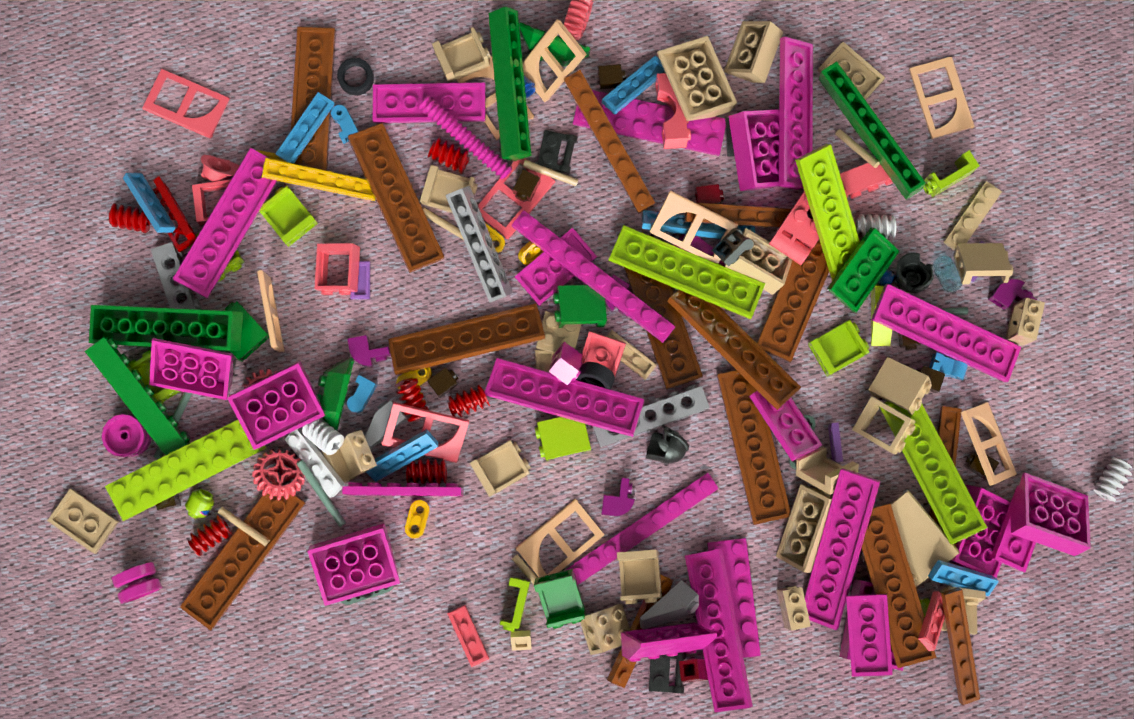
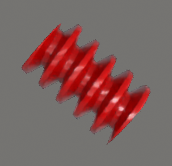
[428,137,470,174]
[109,203,151,233]
[394,378,429,422]
[448,385,490,418]
[406,459,447,484]
[188,515,232,556]

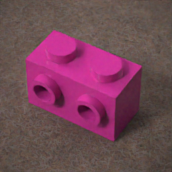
[549,342,583,385]

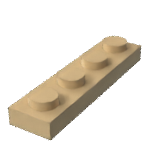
[943,181,1002,251]

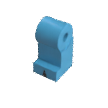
[331,105,358,144]
[929,353,968,380]
[347,375,377,413]

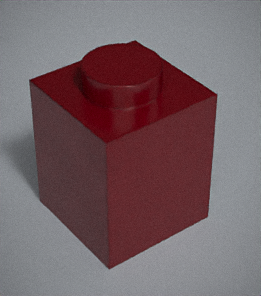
[695,184,724,204]
[679,659,708,682]

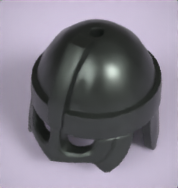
[896,252,934,293]
[646,425,689,464]

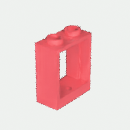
[192,179,232,226]
[314,243,360,295]

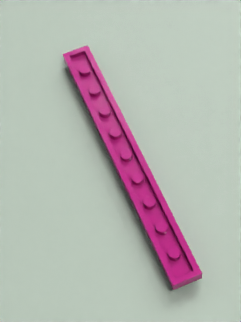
[512,210,675,343]
[564,473,719,585]

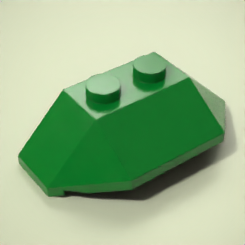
[519,22,590,67]
[316,358,354,431]

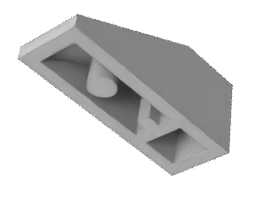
[365,400,407,450]
[640,580,699,630]

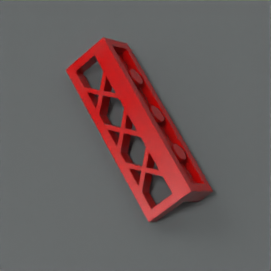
[152,176,197,252]

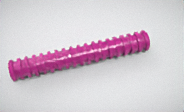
[419,96,512,180]

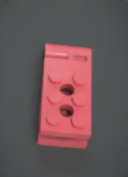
[769,189,849,265]

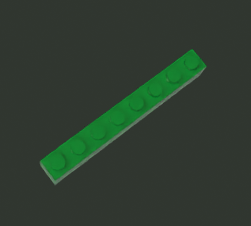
[488,6,532,161]
[818,61,926,200]
[85,336,191,455]

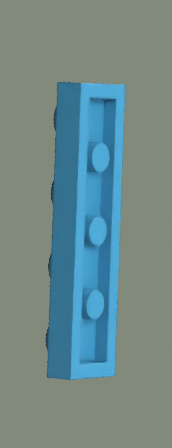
[602,56,666,115]
[276,92,335,164]
[123,173,176,233]
[366,429,438,482]
[928,560,999,597]

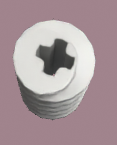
[855,214,896,239]
[302,418,344,455]
[1093,457,1132,502]

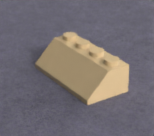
[776,484,833,573]

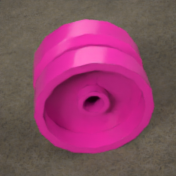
[102,414,152,457]
[111,562,162,604]

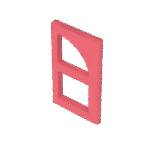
[143,69,230,139]
[478,158,555,240]
[381,402,469,463]

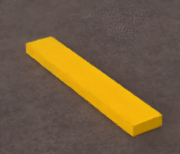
[262,158,375,201]

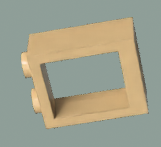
[1005,298,1045,346]
[852,396,916,454]

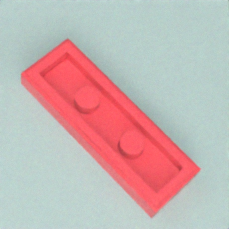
[918,591,945,651]
[447,605,489,667]

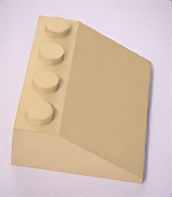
[657,36,737,121]
[890,490,960,587]

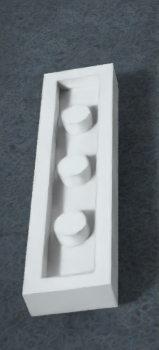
[285,428,345,498]

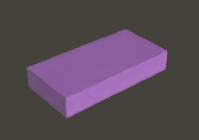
[350,261,370,299]
[828,423,843,462]

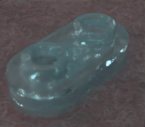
[933,256,962,293]

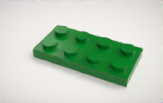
[827,227,900,312]

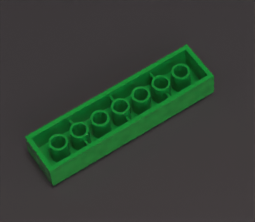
[89,305,243,351]

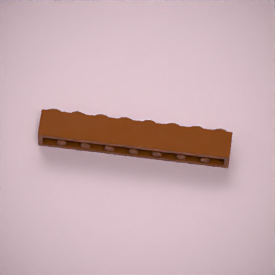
[564,70,655,214]

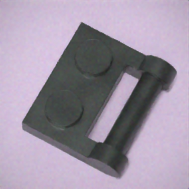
[537,130,578,174]
[711,228,754,267]
[649,653,686,693]

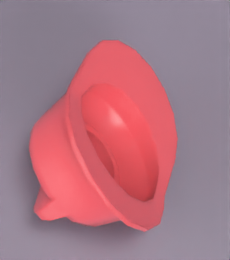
[201,155,240,182]

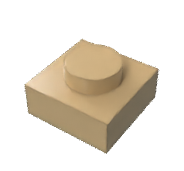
[511,630,531,651]

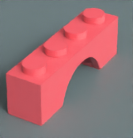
[655,73,691,149]

